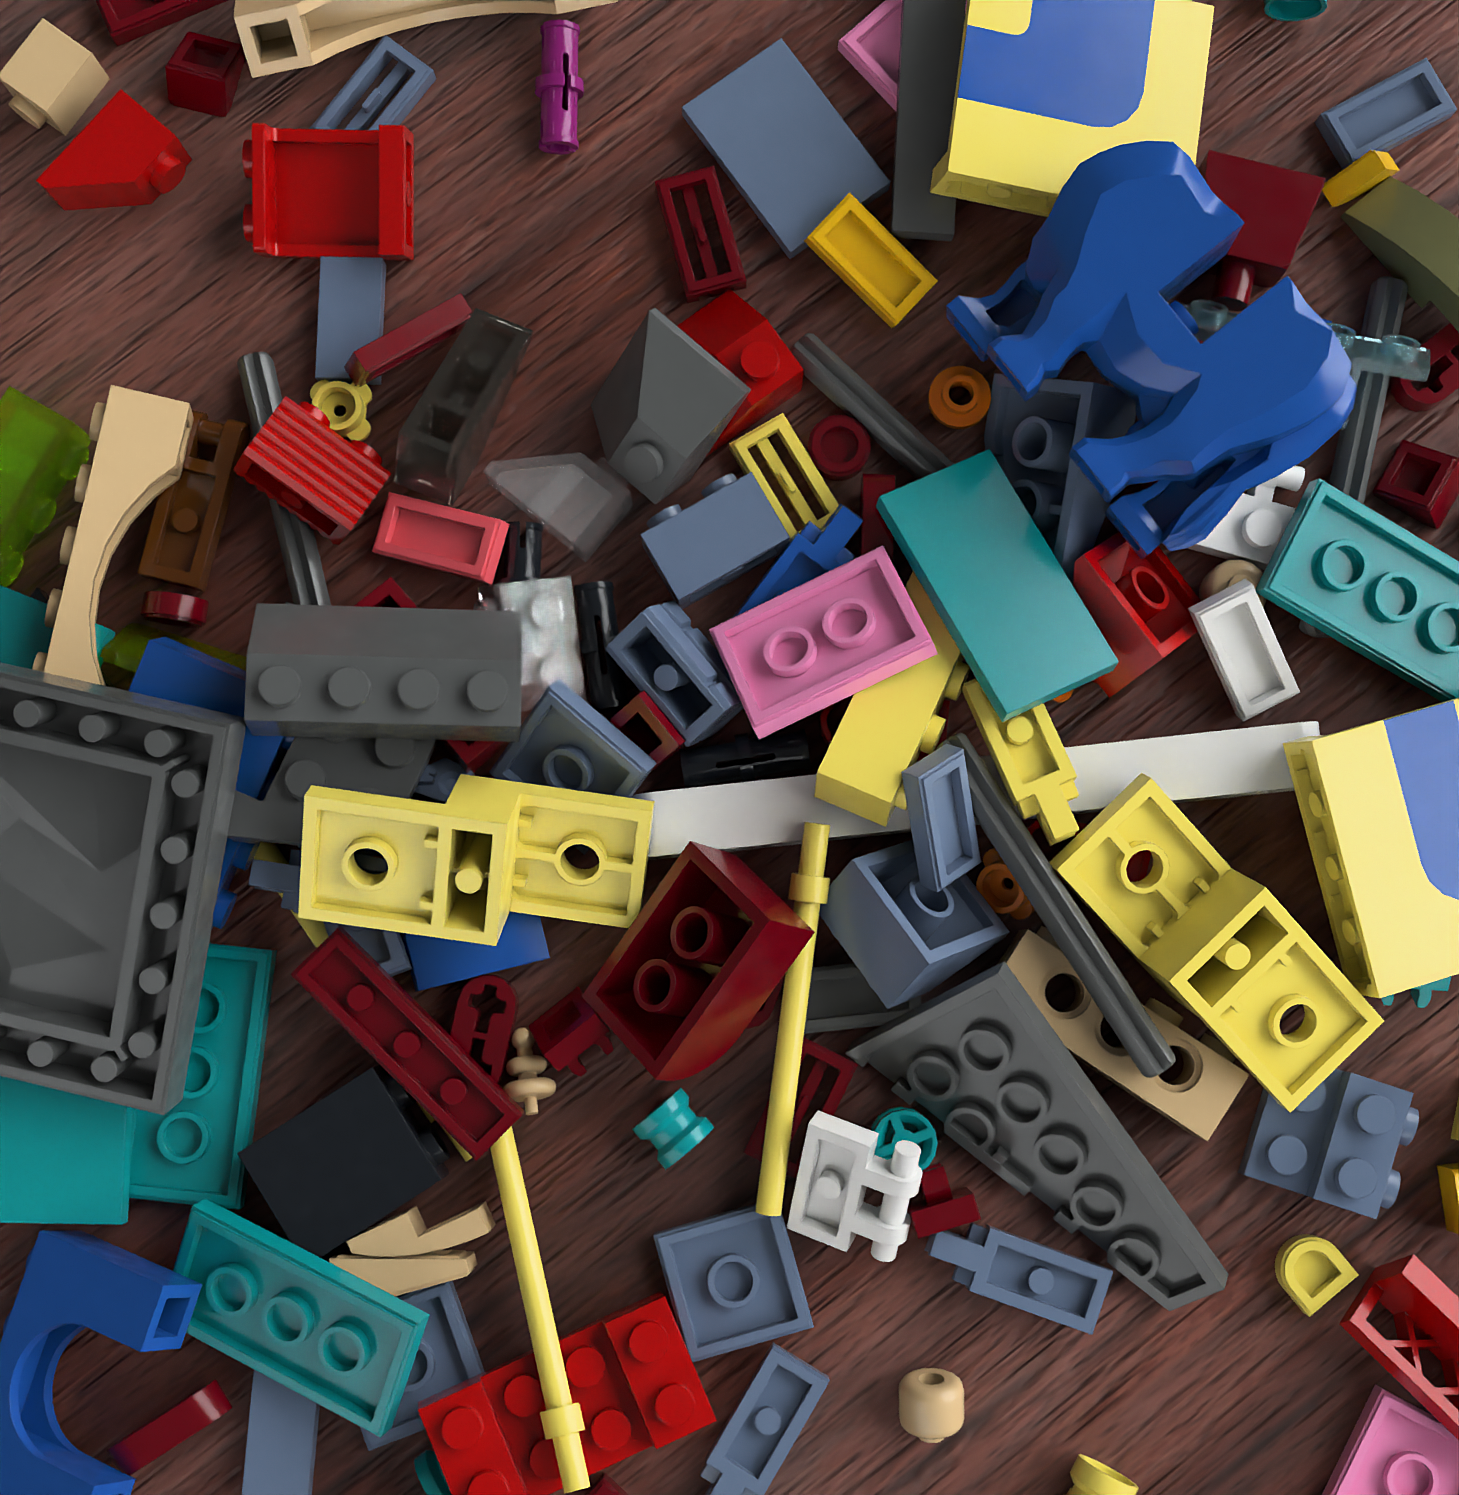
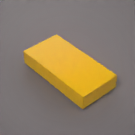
[804,192,938,328]

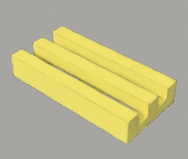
[729,413,839,541]

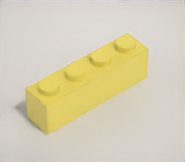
[814,571,970,827]

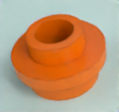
[928,366,991,429]

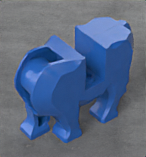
[946,141,1357,559]

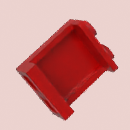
[242,123,414,261]

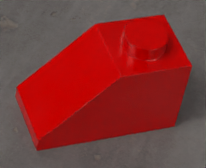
[36,89,192,211]

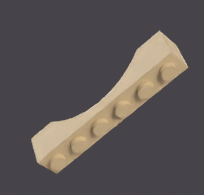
[234,0,618,78]
[32,385,194,686]

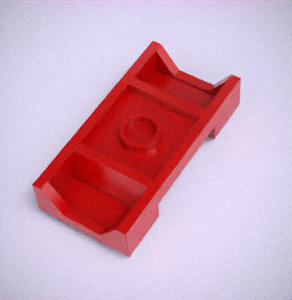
[418,1291,717,1495]

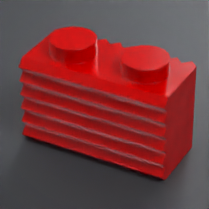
[233,396,392,545]

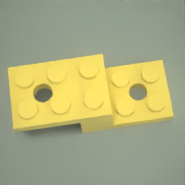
[1049,773,1384,1113]
[298,774,655,946]

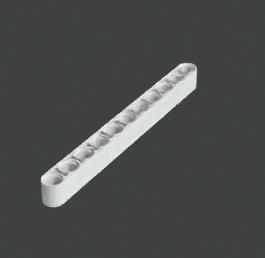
[631,721,1320,860]

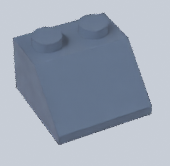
[819,839,1010,1009]

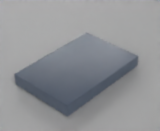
[682,38,890,259]

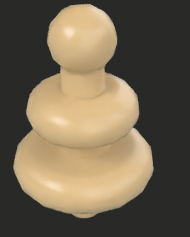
[503,1027,556,1115]

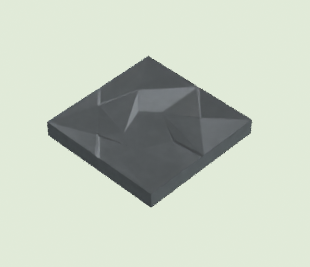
[0,662,246,1115]

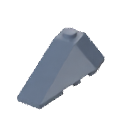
[984,373,1136,585]

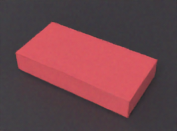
[372,492,510,585]

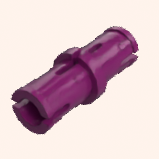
[535,19,584,155]

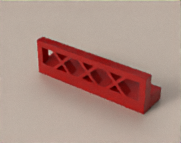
[1339,1254,1459,1440]

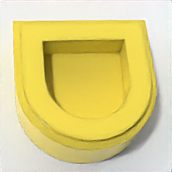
[1275,1234,1359,1317]

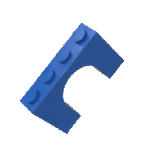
[128,637,295,930]
[0,1230,203,1495]

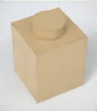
[0,18,110,136]

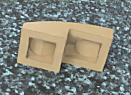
[346,1201,496,1257]

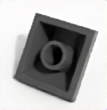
[591,308,752,504]

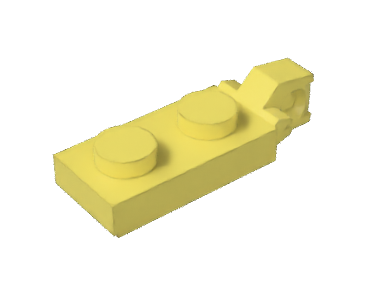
[961,679,1079,846]

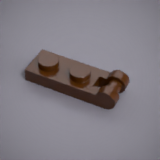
[137,410,250,592]

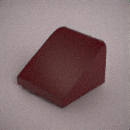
[165,31,246,117]
[1373,439,1459,529]

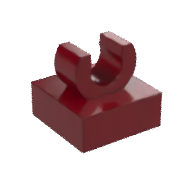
[528,986,613,1077]
[907,1162,981,1239]

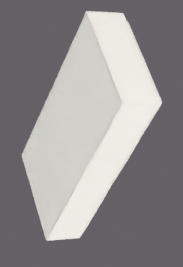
[1188,579,1300,722]

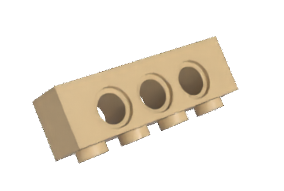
[997,926,1250,1141]

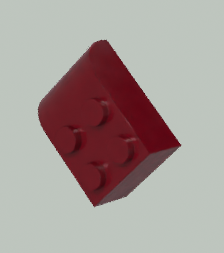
[582,841,815,1081]

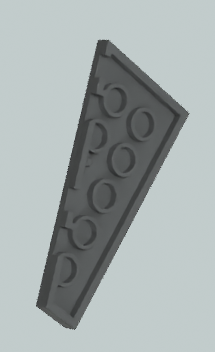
[845,961,1228,1311]

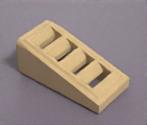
[329,1249,477,1296]

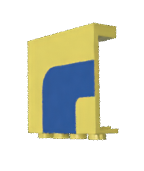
[930,0,1214,217]
[1282,698,1459,998]

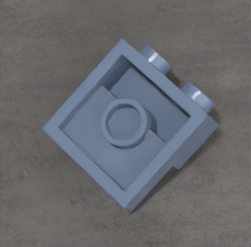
[1238,1069,1419,1219]

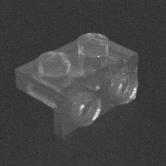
[473,576,587,711]

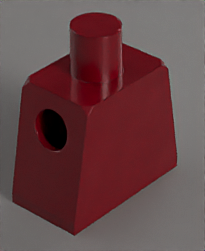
[1198,150,1325,311]

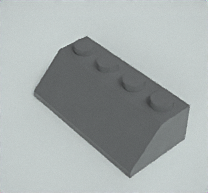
[244,603,522,742]

